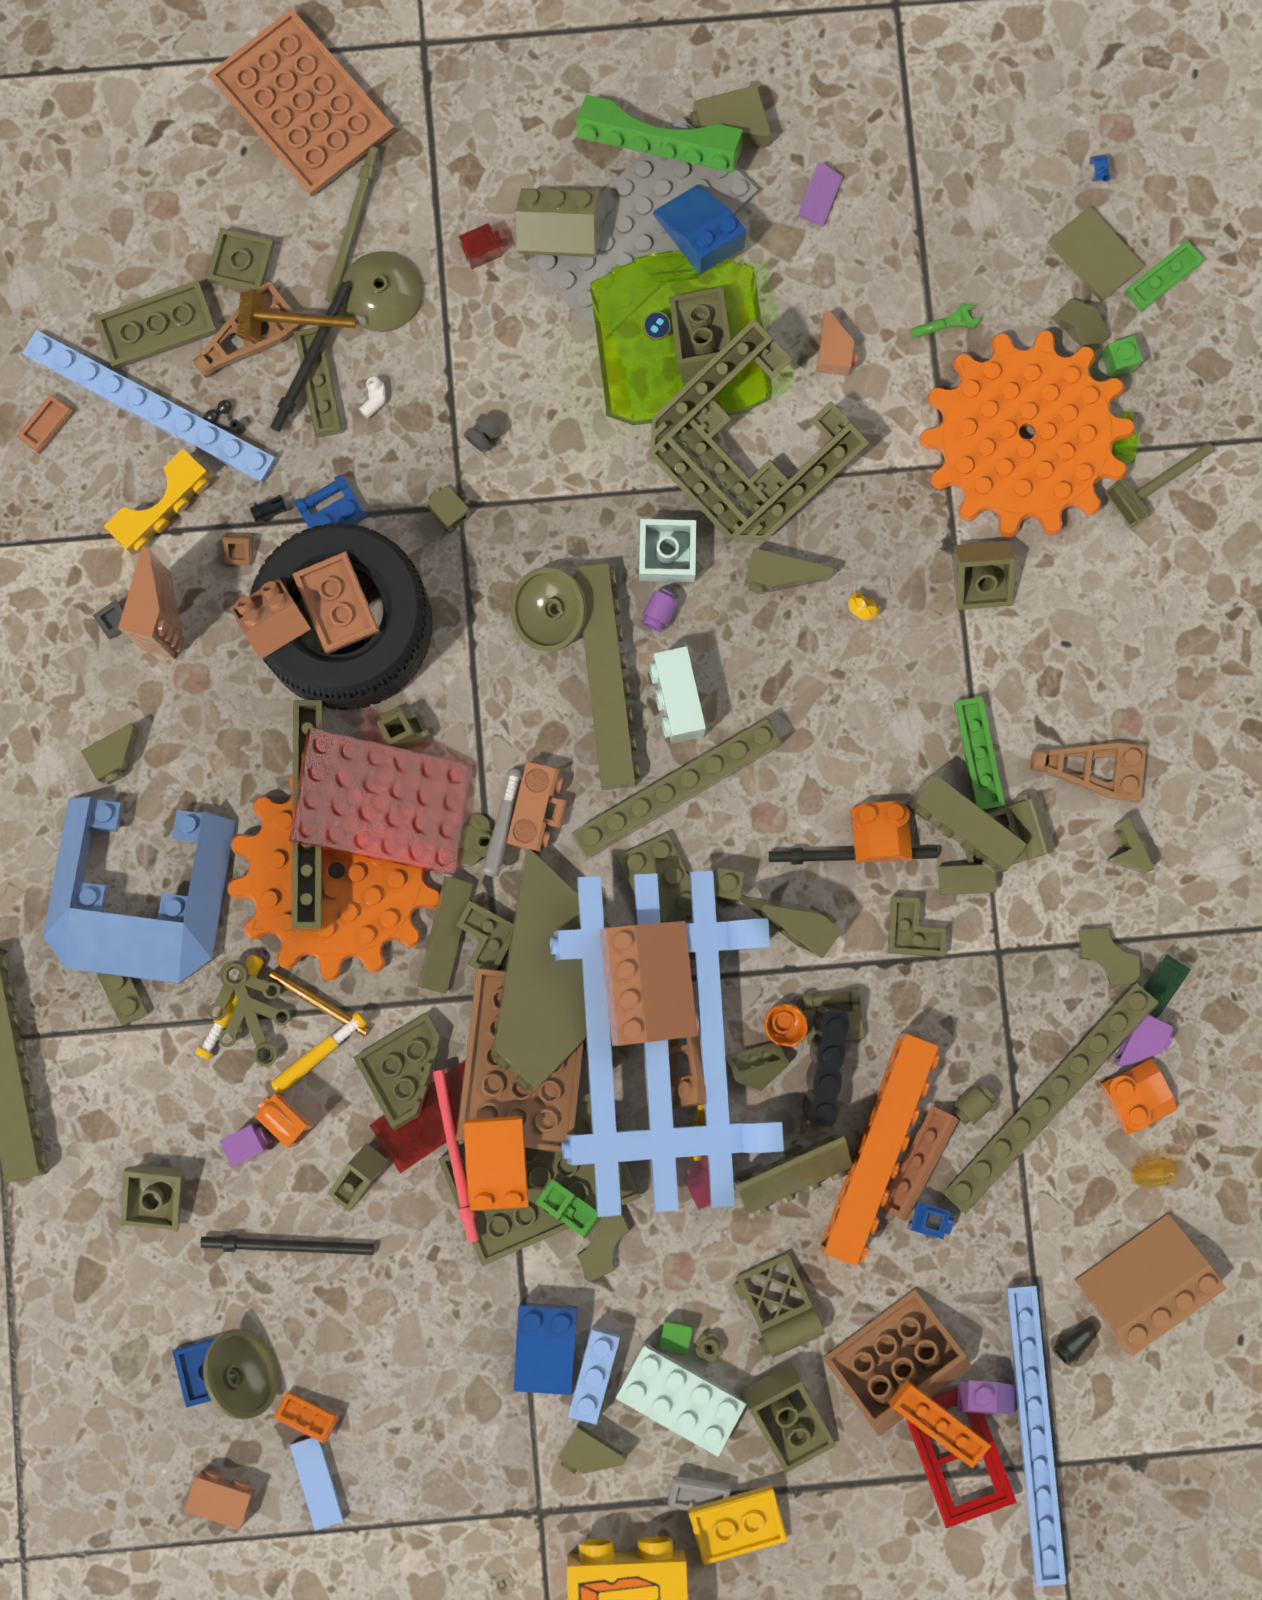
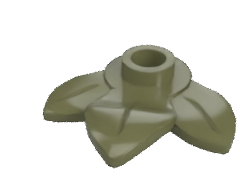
[447,813,493,866]

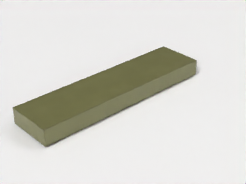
[294,326,343,438]
[417,876,473,994]

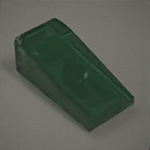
[1142,954,1191,1018]

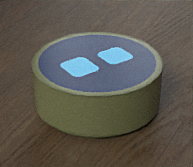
[643,311,671,341]

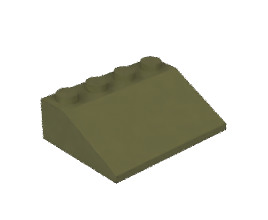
[733,1134,853,1217]

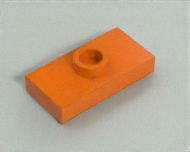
[273,1391,339,1444]

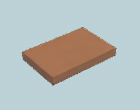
[292,552,380,654]

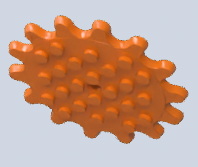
[919,331,1136,538]
[227,764,445,981]

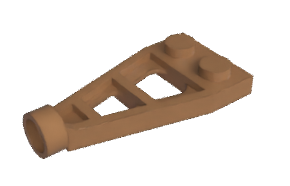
[192,281,304,378]
[1030,743,1147,802]
[668,1030,706,1110]

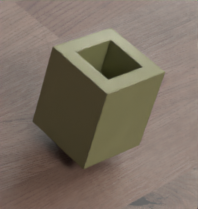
[426,485,471,534]
[714,867,745,903]

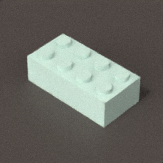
[615,1342,746,1457]

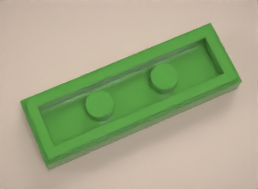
[1124,240,1205,313]

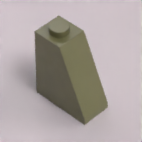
[690,85,771,147]

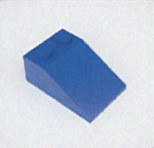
[653,184,746,275]
[513,1302,577,1395]

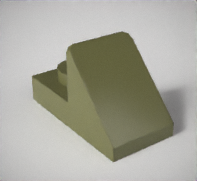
[1106,818,1155,874]

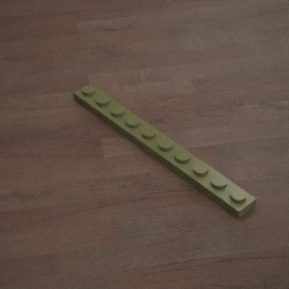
[943,983,1159,1215]

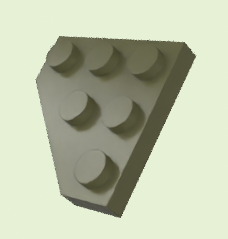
[353,1013,442,1131]

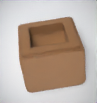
[222,532,253,565]

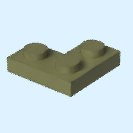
[887,896,947,957]
[456,901,513,971]

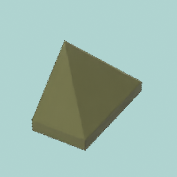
[725,1042,789,1091]

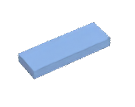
[290,1437,344,1531]

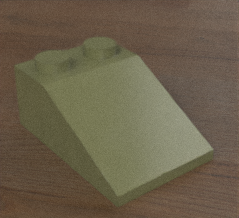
[669,287,732,383]
[739,895,842,959]
[741,1363,836,1473]

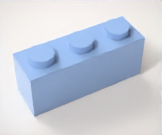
[568,1326,620,1425]

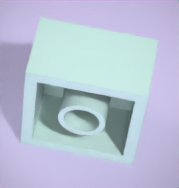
[639,519,696,582]

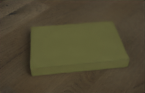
[1048,206,1144,303]

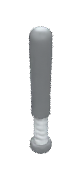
[483,769,523,877]

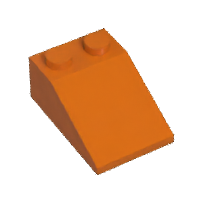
[463,1116,528,1211]

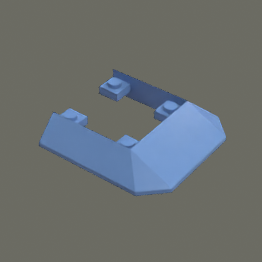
[43,797,236,984]

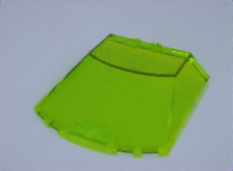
[590,251,772,425]

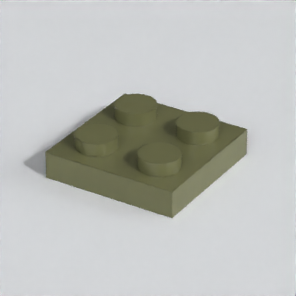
[206,228,274,291]

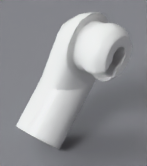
[359,377,386,419]

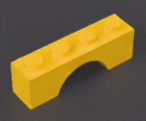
[103,449,211,555]

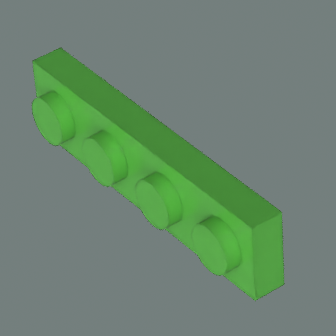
[954,696,1005,810]

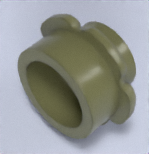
[695,1333,724,1362]

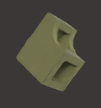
[375,706,432,756]

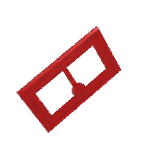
[905,1388,1017,1529]

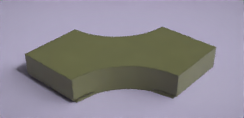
[1078,928,1141,985]
[577,1212,630,1282]

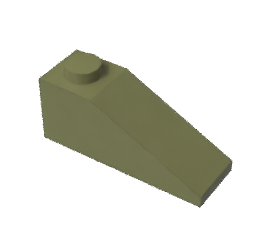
[744,548,834,594]

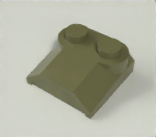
[120,1165,185,1232]

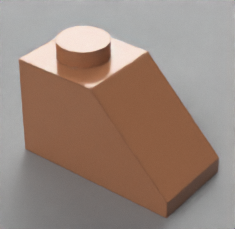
[816,311,858,376]

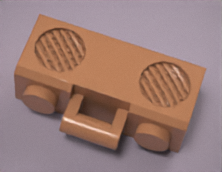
[506,761,567,854]

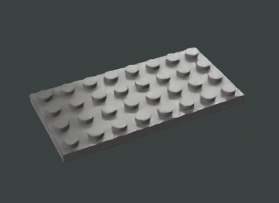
[528,116,758,341]

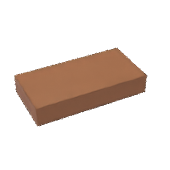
[16,393,74,454]

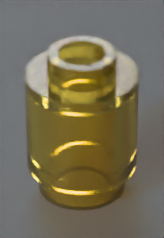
[1131,1157,1176,1189]

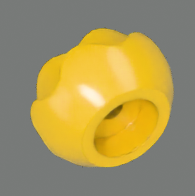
[848,592,881,621]

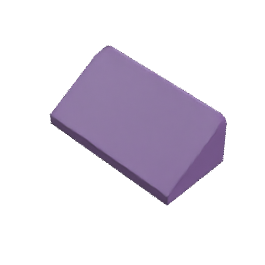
[798,162,843,226]

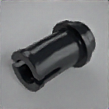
[250,495,287,524]

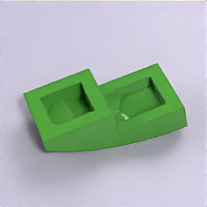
[535,1179,600,1238]

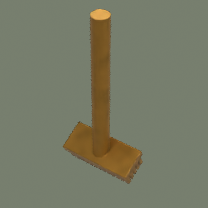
[236,289,356,342]

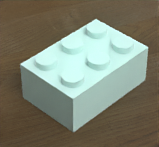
[649,646,706,744]

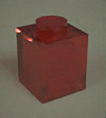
[459,223,503,270]

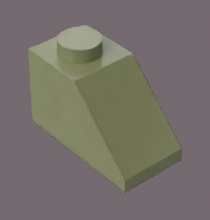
[81,723,139,784]
[328,1143,388,1212]
[558,1423,627,1474]

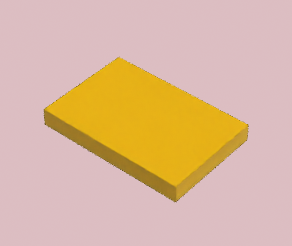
[688,1484,787,1566]

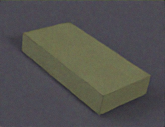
[938,865,997,895]

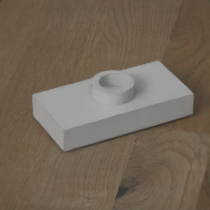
[667,1476,731,1510]

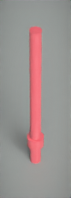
[433,1070,479,1243]

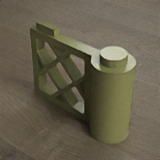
[964,794,1054,865]
[733,1253,825,1358]

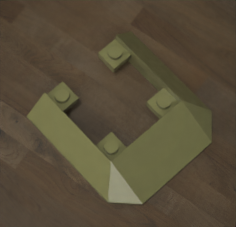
[651,319,869,540]

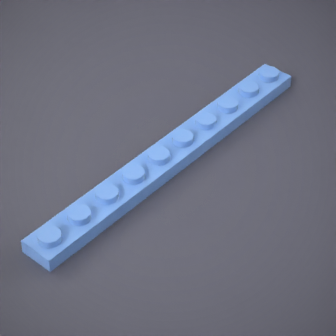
[23,330,276,484]
[1006,1285,1066,1587]

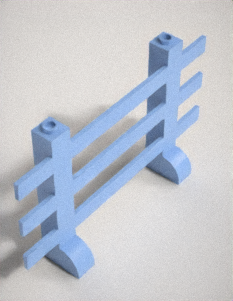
[550,871,784,1217]

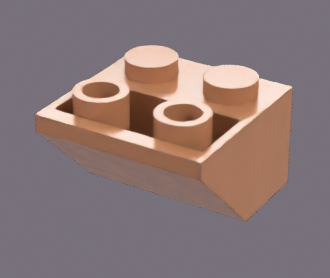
[230,578,311,659]

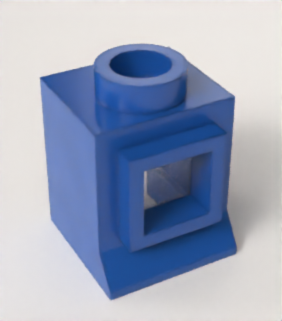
[907,1201,954,1239]

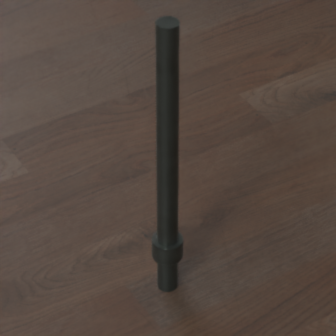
[270,281,352,433]
[768,847,938,865]
[200,1234,375,1255]

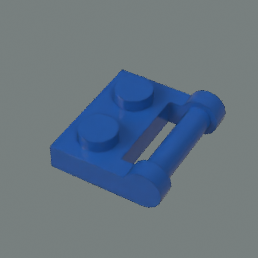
[294,474,367,529]

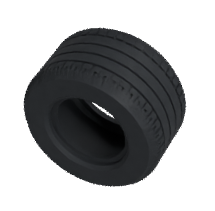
[250,523,433,710]

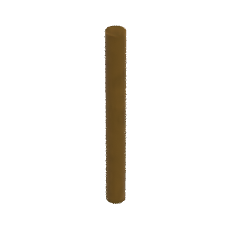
[268,969,370,1037]

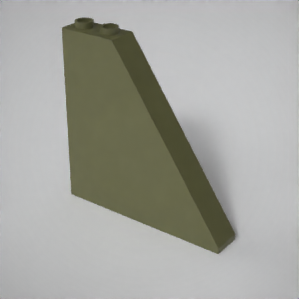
[492,849,611,1093]

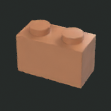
[184,1470,256,1530]

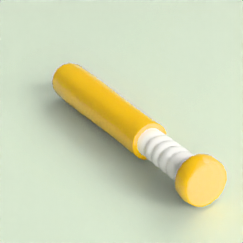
[195,954,264,1060]
[271,1011,368,1094]

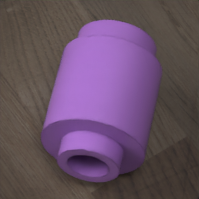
[642,589,679,632]

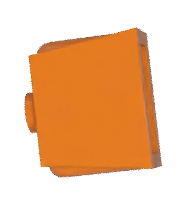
[254,1094,315,1148]

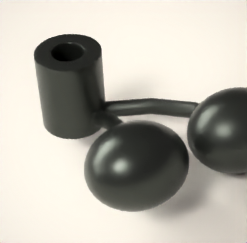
[204,400,245,434]

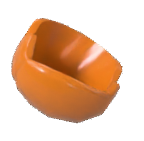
[764,1003,808,1047]

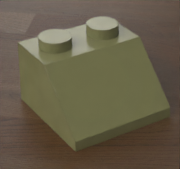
[953,541,1016,610]

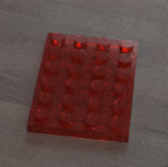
[289,728,471,875]

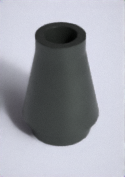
[1053,1323,1097,1365]

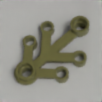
[208,960,290,1066]

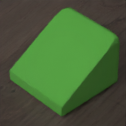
[658,1320,693,1355]

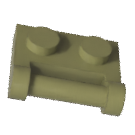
[802,988,865,1045]

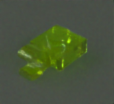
[1112,411,1139,463]

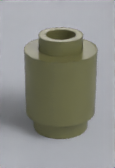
[954,1083,996,1126]

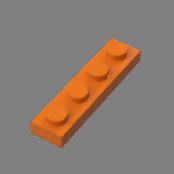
[888,1380,991,1468]

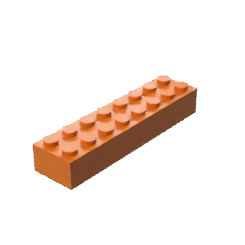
[819,1034,940,1266]

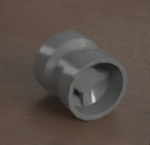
[463,413,502,452]

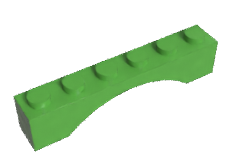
[576,95,743,173]

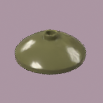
[342,251,422,332]
[510,567,586,652]
[203,1330,279,1420]

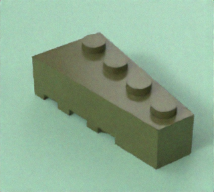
[906,775,1027,873]

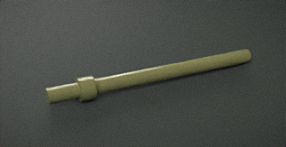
[325,146,380,303]

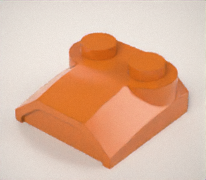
[850,801,912,864]
[1100,1058,1177,1135]

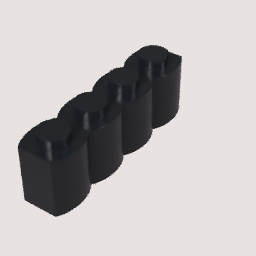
[803,1005,849,1127]

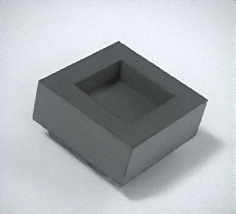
[93,600,123,640]

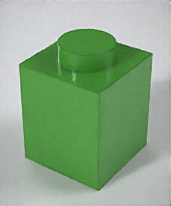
[1101,336,1143,379]

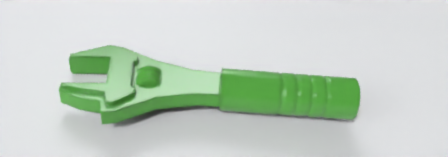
[910,303,982,339]

